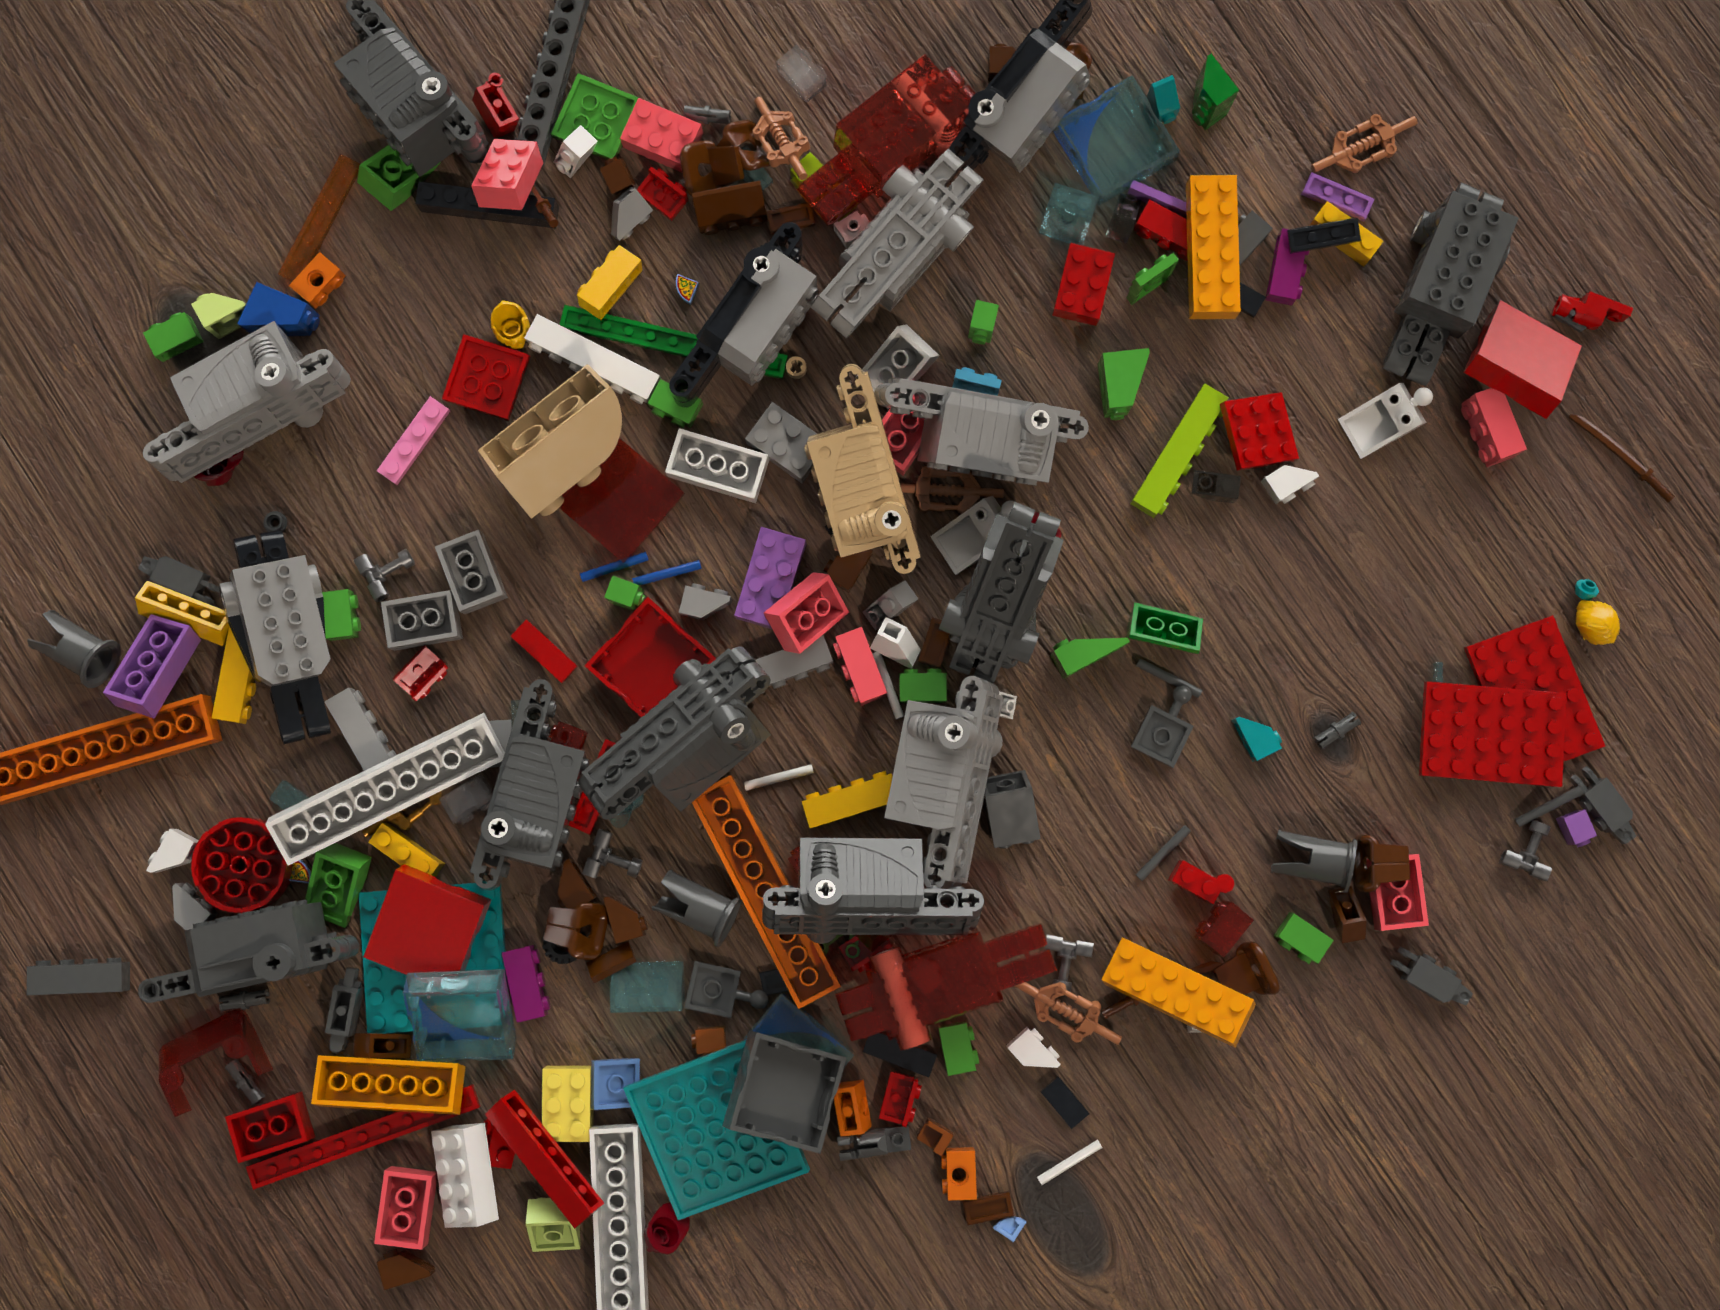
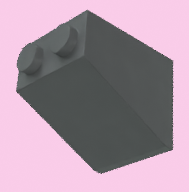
[983,770,1041,849]

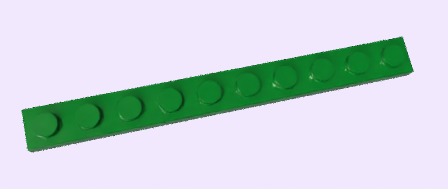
[559,305,788,379]

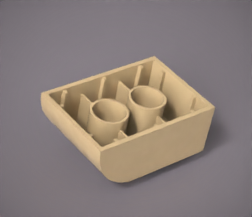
[478,364,622,519]

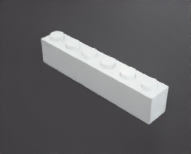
[524,314,662,404]

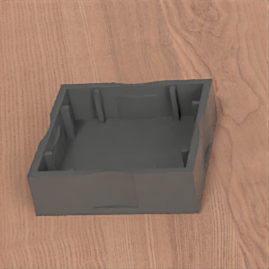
[722,1030,846,1154]

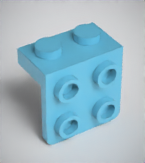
[952,367,1002,396]

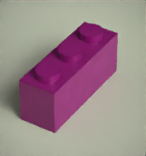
[1265,228,1310,306]
[502,945,551,1023]

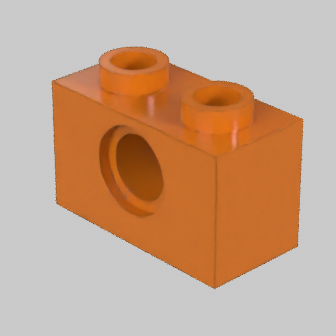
[289,252,346,309]
[834,1080,872,1137]
[941,1147,977,1201]

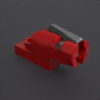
[1551,291,1633,332]

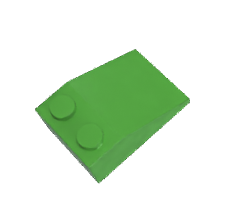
[357,145,441,211]
[1050,638,1130,679]
[305,843,372,928]

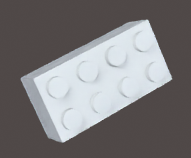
[665,428,769,503]
[431,1123,499,1228]

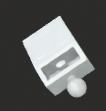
[1338,383,1433,459]
[930,496,1015,575]

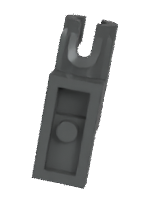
[837,1125,911,1161]

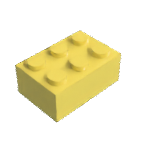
[542,1066,594,1142]

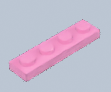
[377,396,450,485]

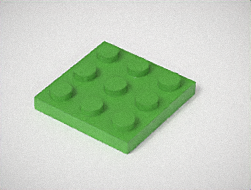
[551,73,638,160]

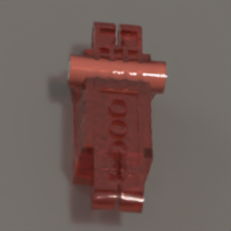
[797,54,976,226]
[835,923,1057,1050]

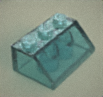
[610,961,684,1013]

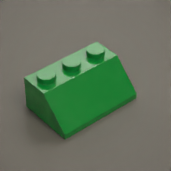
[1192,54,1239,130]
[1126,603,1203,654]

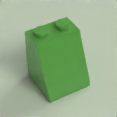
[1098,348,1150,420]

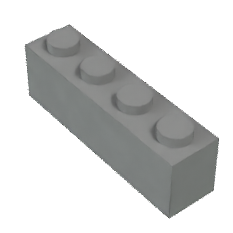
[755,635,833,694]
[325,687,397,771]

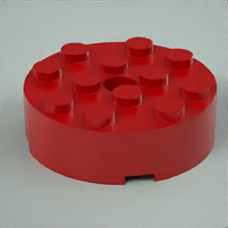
[191,817,293,913]

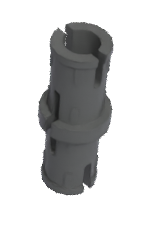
[683,105,731,125]
[1313,712,1361,750]
[219,989,270,1011]
[224,1058,265,1106]

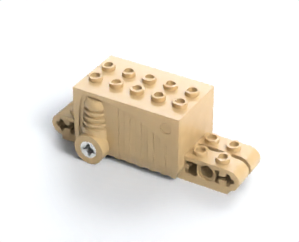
[804,364,920,574]

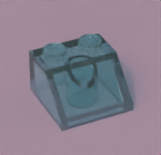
[1039,183,1099,246]

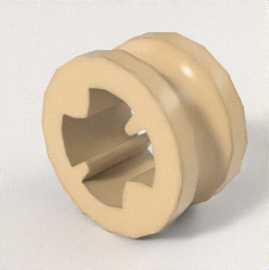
[786,356,807,379]

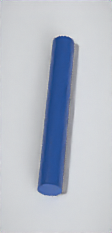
[580,552,649,582]
[632,560,702,586]

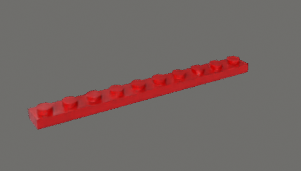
[246,1084,481,1190]

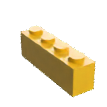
[135,581,229,647]
[212,626,256,724]
[802,771,893,829]

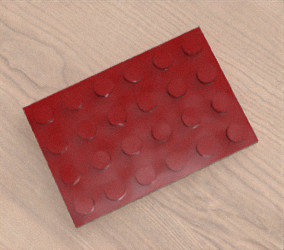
[1464,615,1605,762]
[1419,681,1567,787]

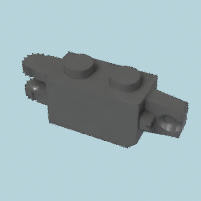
[138,556,220,606]
[1570,766,1636,844]
[1390,947,1473,1005]
[325,967,364,1053]

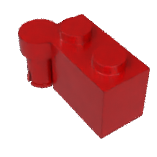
[472,73,519,139]
[1168,860,1234,904]

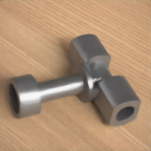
[353,549,415,602]
[1499,820,1552,881]
[582,829,643,878]
[1044,934,1094,992]

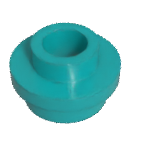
[1575,579,1599,600]

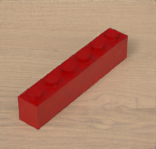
[485,1090,604,1229]

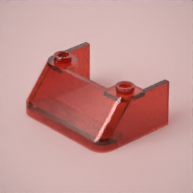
[159,1010,273,1117]

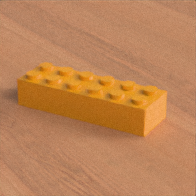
[1186,175,1241,319]
[1101,937,1256,1048]
[311,1055,466,1115]

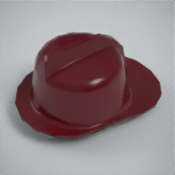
[194,450,244,486]
[644,1202,690,1255]

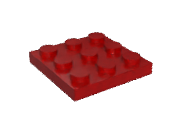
[442,334,530,421]
[1220,392,1299,471]

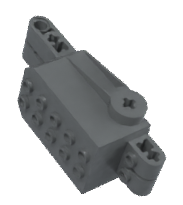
[138,899,359,1003]

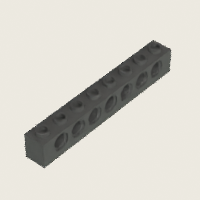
[514,0,590,167]

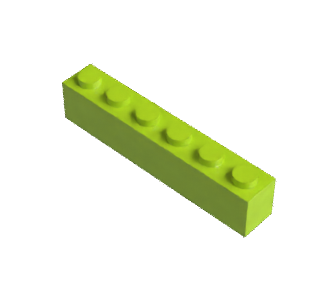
[1130,384,1229,518]

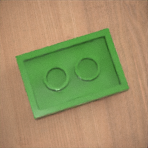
[1127,252,1179,305]

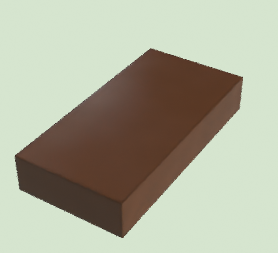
[766,202,816,235]
[918,617,950,669]
[586,941,637,983]
[962,1191,1014,1225]

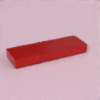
[511,619,578,684]

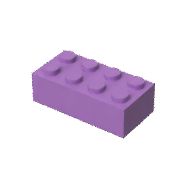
[734,527,807,629]
[103,614,201,718]

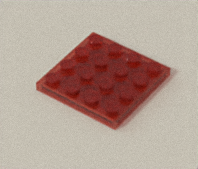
[559,438,685,563]

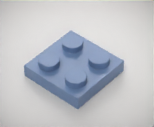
[591,1058,640,1110]

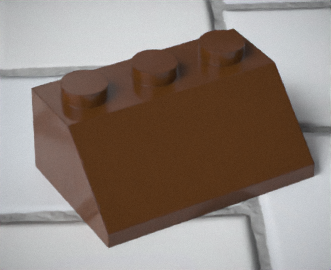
[692,180,767,235]

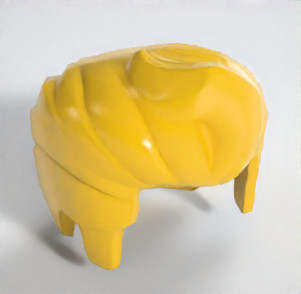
[490,300,530,350]
[1576,600,1620,645]

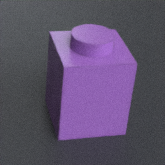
[1556,809,1597,847]

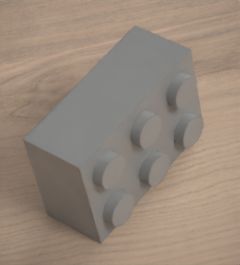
[745,402,817,484]
[435,530,508,614]
[381,590,463,651]

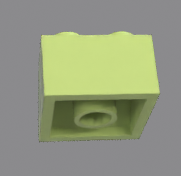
[191,293,246,339]
[526,1197,581,1252]

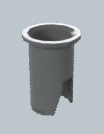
[27,610,121,688]
[1270,829,1357,893]
[651,870,742,948]

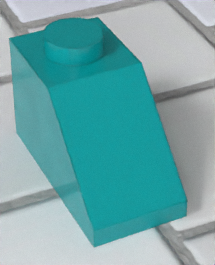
[1145,75,1180,125]
[1231,717,1282,762]

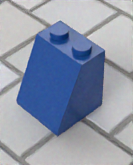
[237,282,320,336]

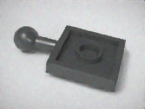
[1130,686,1194,768]
[684,961,768,1018]

